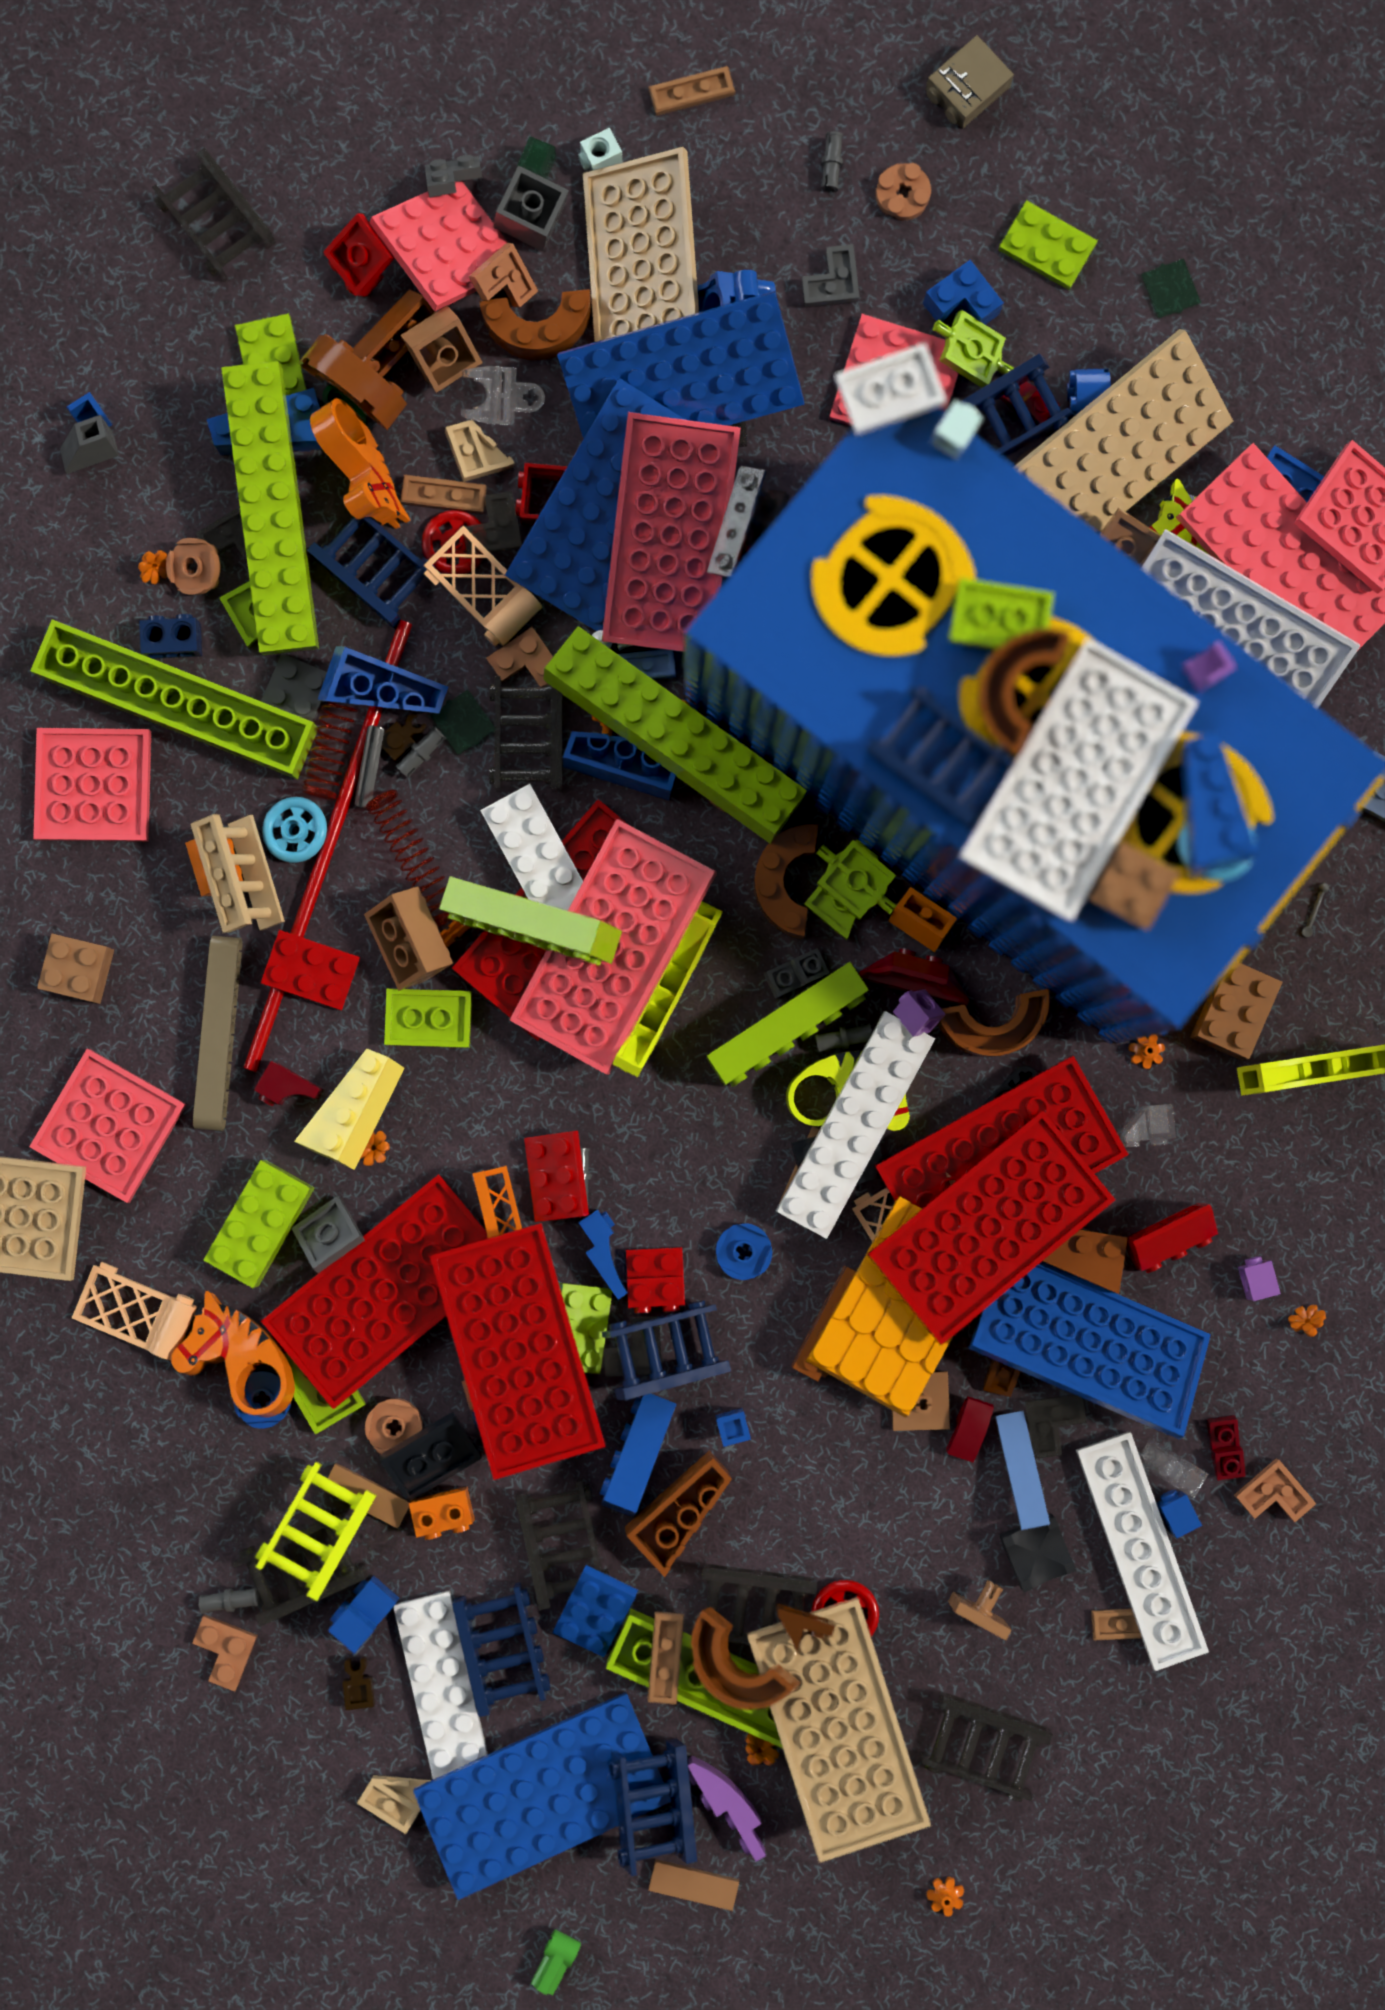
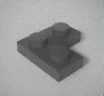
[425,155,482,197]
[801,244,860,307]

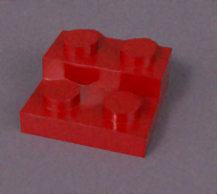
[323,213,395,296]
[626,1247,685,1313]

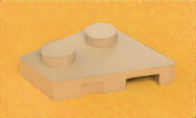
[445,420,515,482]
[357,1775,431,1834]

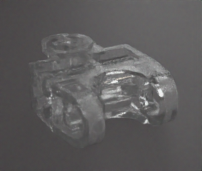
[461,366,545,425]

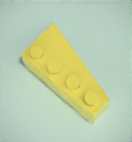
[294,1049,404,1170]

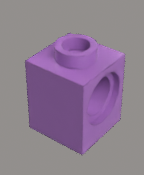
[893,989,945,1037]
[1238,1256,1281,1301]

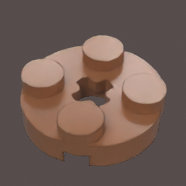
[876,163,931,221]
[166,538,221,595]
[365,1398,423,1454]

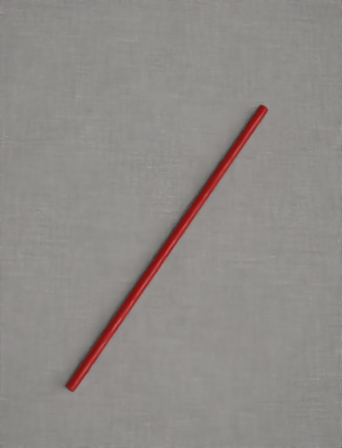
[243,620,412,1072]

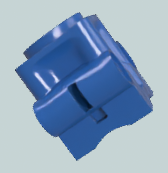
[697,270,776,312]

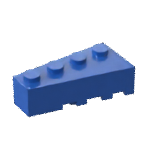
[207,388,322,455]
[318,646,448,713]
[563,731,677,801]
[1180,732,1258,878]
[599,1393,676,1517]

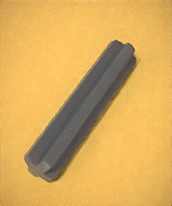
[354,725,384,808]

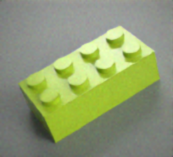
[204,1160,315,1288]

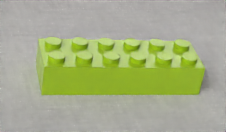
[439,876,622,966]
[706,962,868,1087]

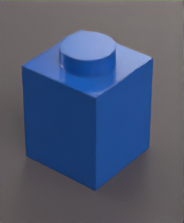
[1156,1490,1202,1538]

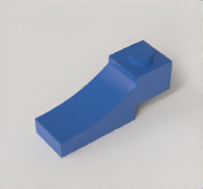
[579,1209,628,1299]

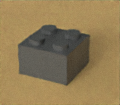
[493,165,569,252]

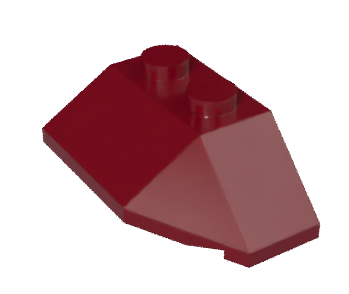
[858,948,969,1006]

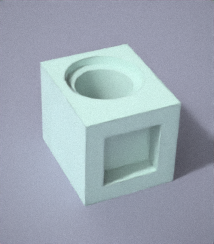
[578,128,622,171]
[931,401,982,459]

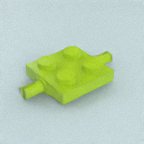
[932,310,1014,388]
[816,840,897,920]

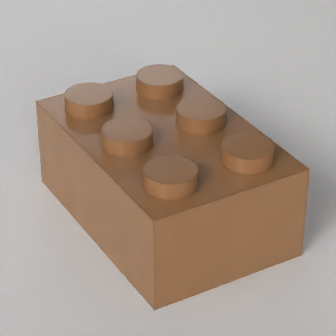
[364,886,453,991]
[1190,963,1282,1060]

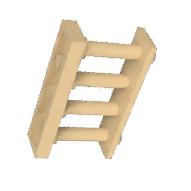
[191,815,285,933]

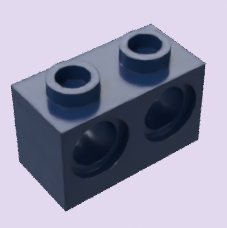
[139,614,202,659]

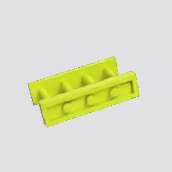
[255,1462,377,1601]

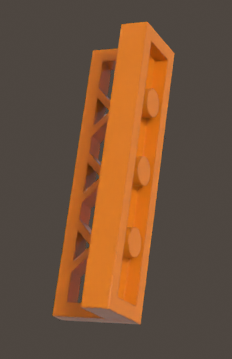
[473,1166,522,1238]

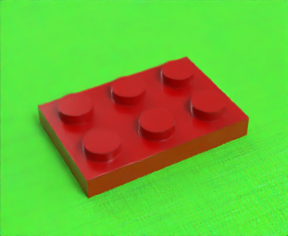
[261,930,360,1010]
[524,1131,589,1222]

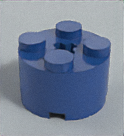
[1067,368,1111,420]

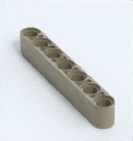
[193,936,242,1131]

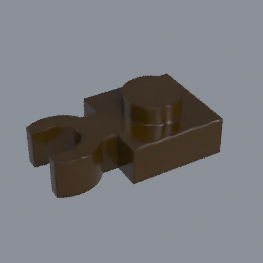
[381,712,427,762]
[342,1656,375,1711]

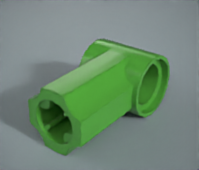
[531,1929,581,1995]

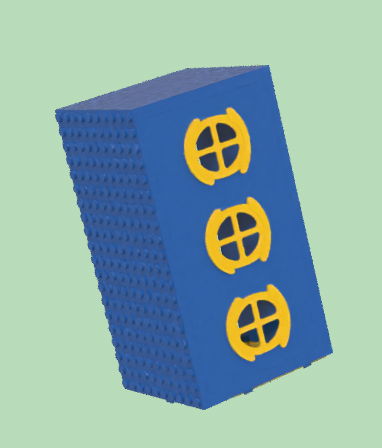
[683,407,1385,1044]

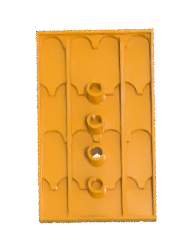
[806,1197,953,1418]

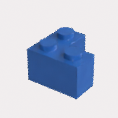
[923,260,1004,325]
[328,1575,399,1654]

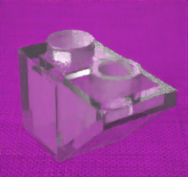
[1117,1104,1176,1148]
[1139,1438,1209,1498]

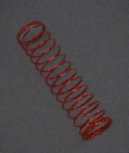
[301,701,358,800]
[365,789,451,927]

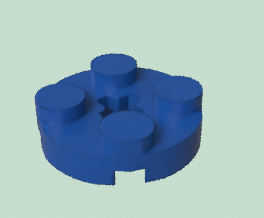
[716,1223,772,1280]
[233,1370,292,1429]

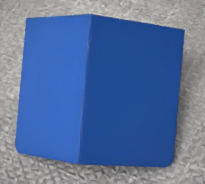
[67,392,112,427]
[715,1408,751,1447]

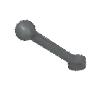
[1301,882,1329,938]

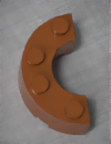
[479,289,591,360]
[299,334,407,430]
[979,629,1071,755]
[754,824,818,939]
[937,989,1049,1057]
[691,1607,801,1710]

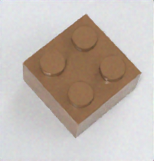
[400,306,482,393]
[1088,842,1180,930]
[37,933,114,1004]

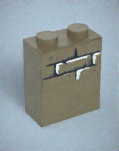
[926,35,1014,129]

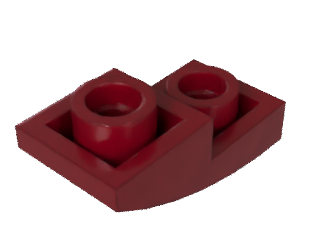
[946,1396,994,1462]
[1207,1415,1246,1480]

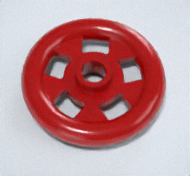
[421,510,488,574]
[811,1580,879,1637]

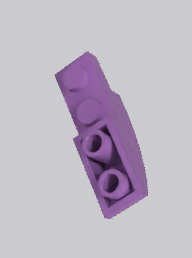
[687,1756,766,1861]

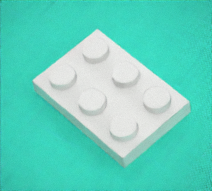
[835,343,946,436]

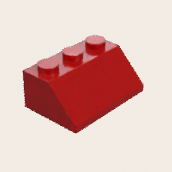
[1126,1203,1218,1273]

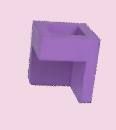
[1182,641,1236,693]

